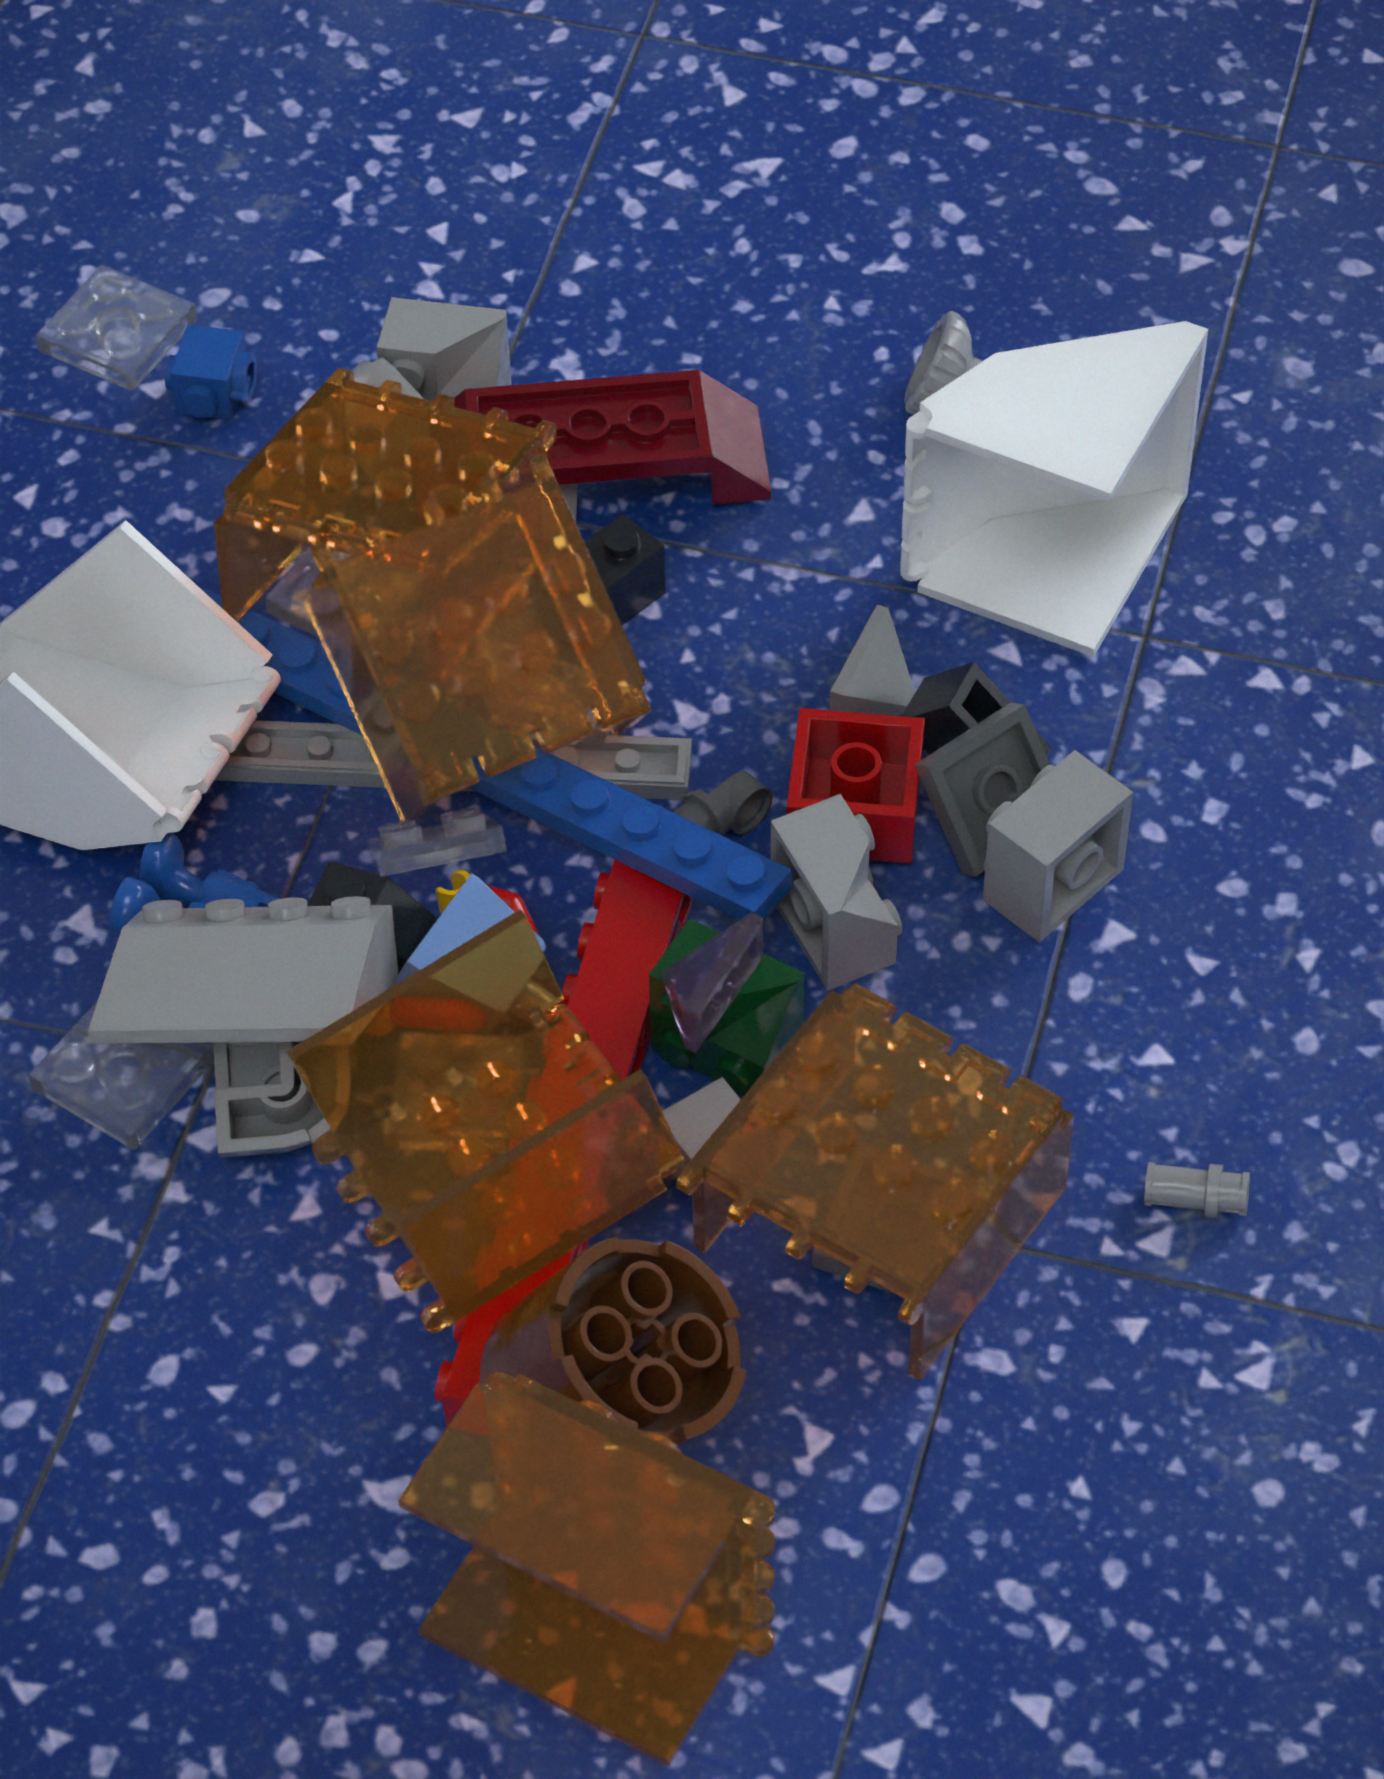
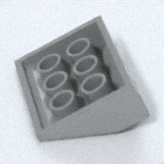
[87,896,398,1044]

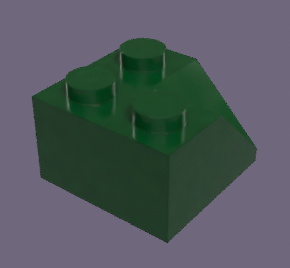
[649,918,804,1104]

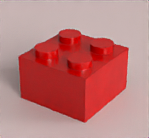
[786,708,925,864]

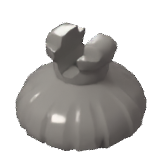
[904,311,982,415]

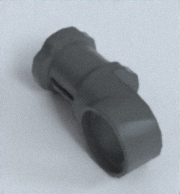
[674,771,773,836]

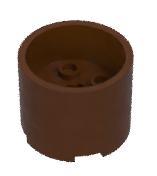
[480,1236,746,1492]

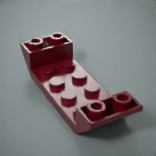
[411,370,771,529]

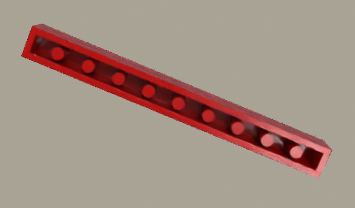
[435,859,693,1442]

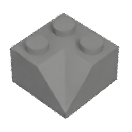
[377,297,512,418]
[983,750,1133,943]
[771,794,903,991]

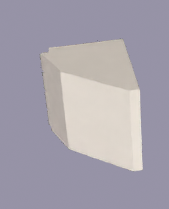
[900,321,1208,657]
[0,520,281,850]

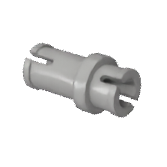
[1144,1162,1250,1218]

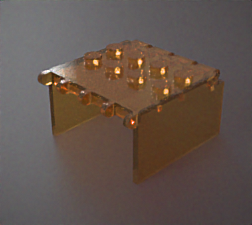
[214,367,557,684]
[302,454,652,827]
[287,909,683,1333]
[676,983,1074,1381]
[398,1372,775,1766]

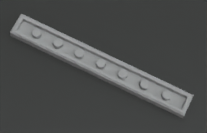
[215,720,692,800]

